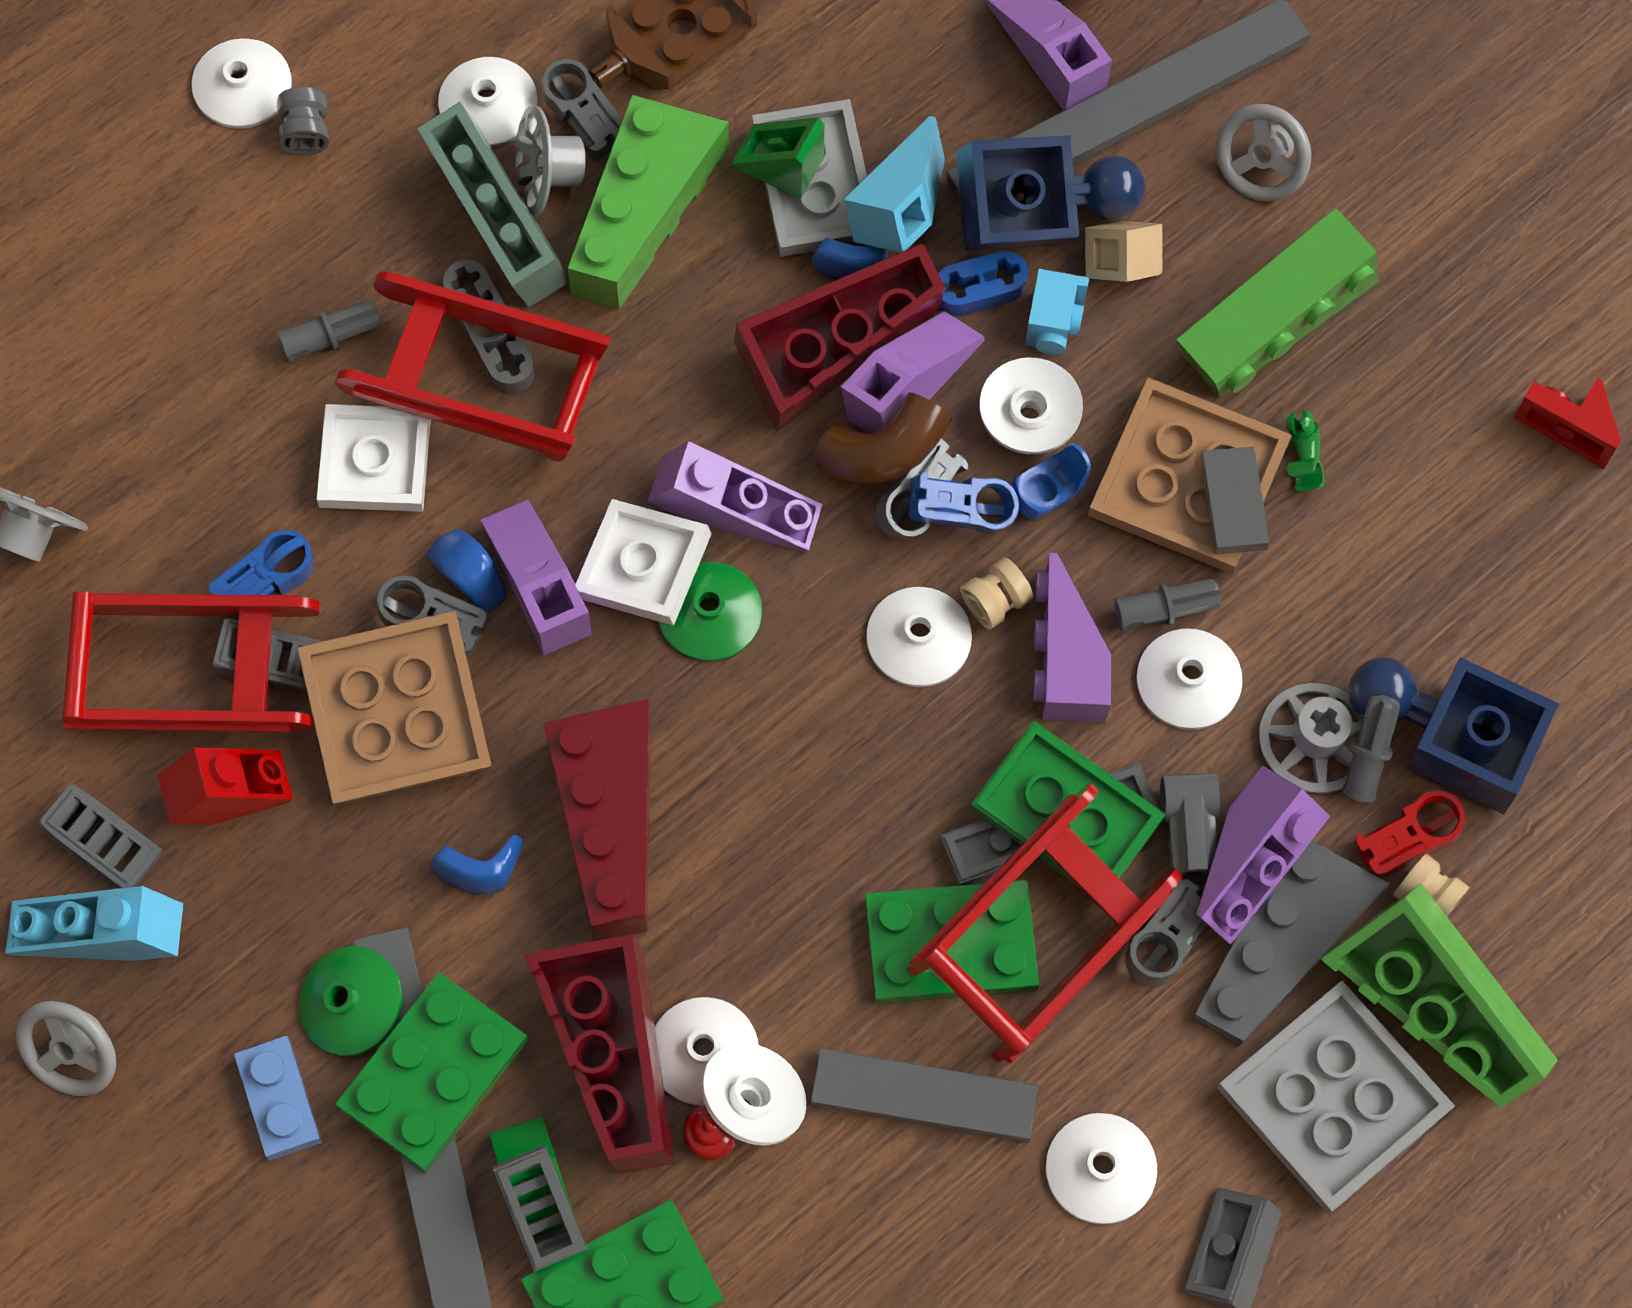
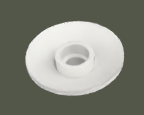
[192,38,292,129]
[438,57,538,147]
[979,357,1083,454]
[866,587,972,687]
[1136,629,1242,730]
[655,997,758,1106]
[701,1043,806,1145]
[1046,1113,1157,1225]

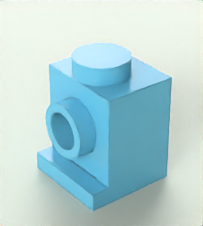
[1025,269,1089,355]

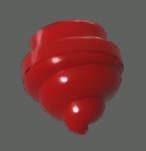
[683,1105,738,1161]

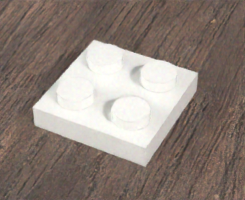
[317,404,431,512]
[575,499,711,626]

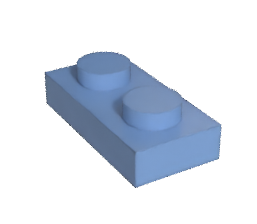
[234,1036,322,1161]

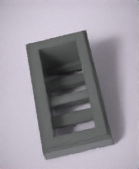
[213,618,323,694]
[38,783,164,888]
[492,1145,587,1272]

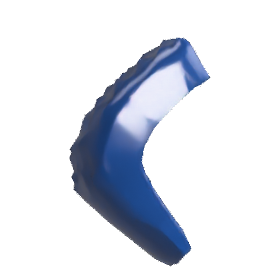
[811,237,889,279]
[1009,443,1091,520]
[427,529,507,612]
[430,834,523,895]

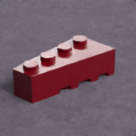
[734,243,945,432]
[544,699,651,941]
[524,934,675,1174]

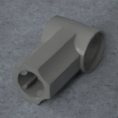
[1160,773,1220,882]

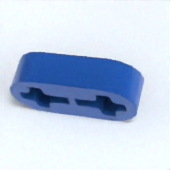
[938,251,1028,316]

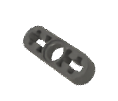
[443,259,535,394]

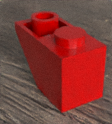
[157,747,293,825]

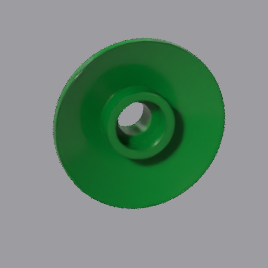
[658,562,762,662]
[299,946,403,1056]

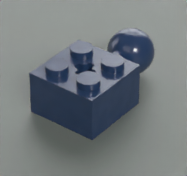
[956,135,1146,251]
[1348,657,1559,815]

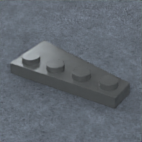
[1192,841,1390,1045]

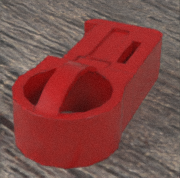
[1354,790,1465,879]

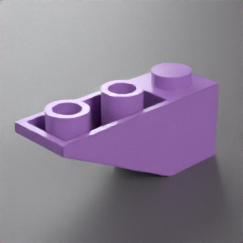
[985,0,1112,111]
[841,311,985,433]
[647,441,822,552]
[480,500,592,656]
[1033,553,1111,722]
[1196,766,1330,945]

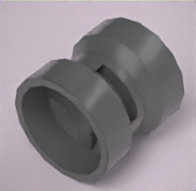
[277,86,330,156]

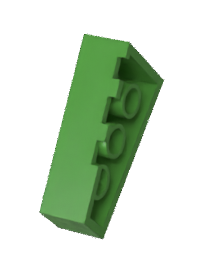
[568,95,729,309]
[1177,208,1379,398]
[1321,883,1558,1108]

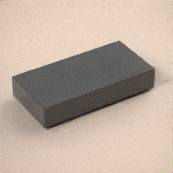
[1200,446,1269,554]

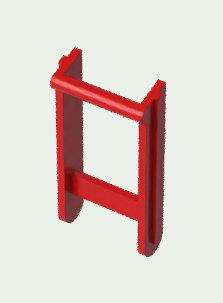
[335,271,612,462]
[62,591,320,733]
[907,782,1182,1063]

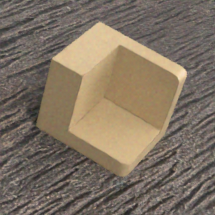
[1085,221,1162,282]

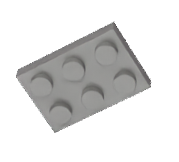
[752,99,867,257]

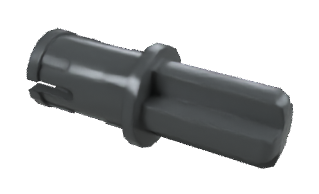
[277,300,381,363]
[1114,579,1221,631]
[1342,694,1400,803]

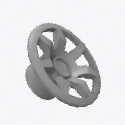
[514,105,586,216]
[0,487,89,562]
[1259,683,1363,794]

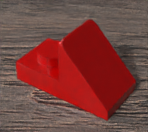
[1514,377,1621,469]

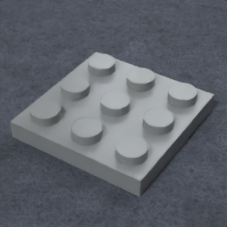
[1217,981,1455,1215]

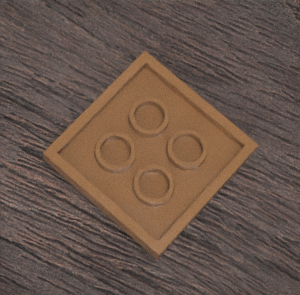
[1088,377,1292,574]
[298,611,492,806]

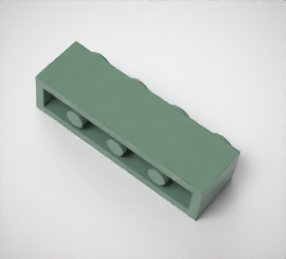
[417,102,569,307]

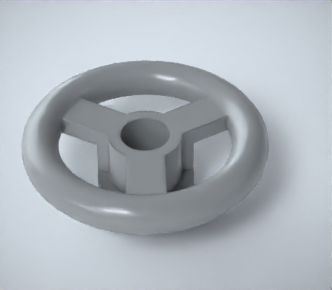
[1216,104,1311,202]
[16,1001,116,1096]

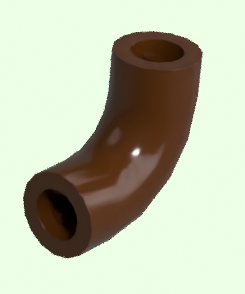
[815,392,952,486]

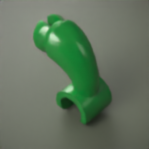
[1286,410,1325,492]

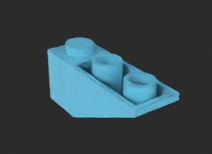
[844,116,945,253]
[6,886,183,961]

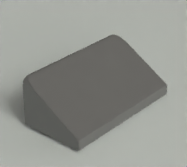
[1183,1187,1281,1308]

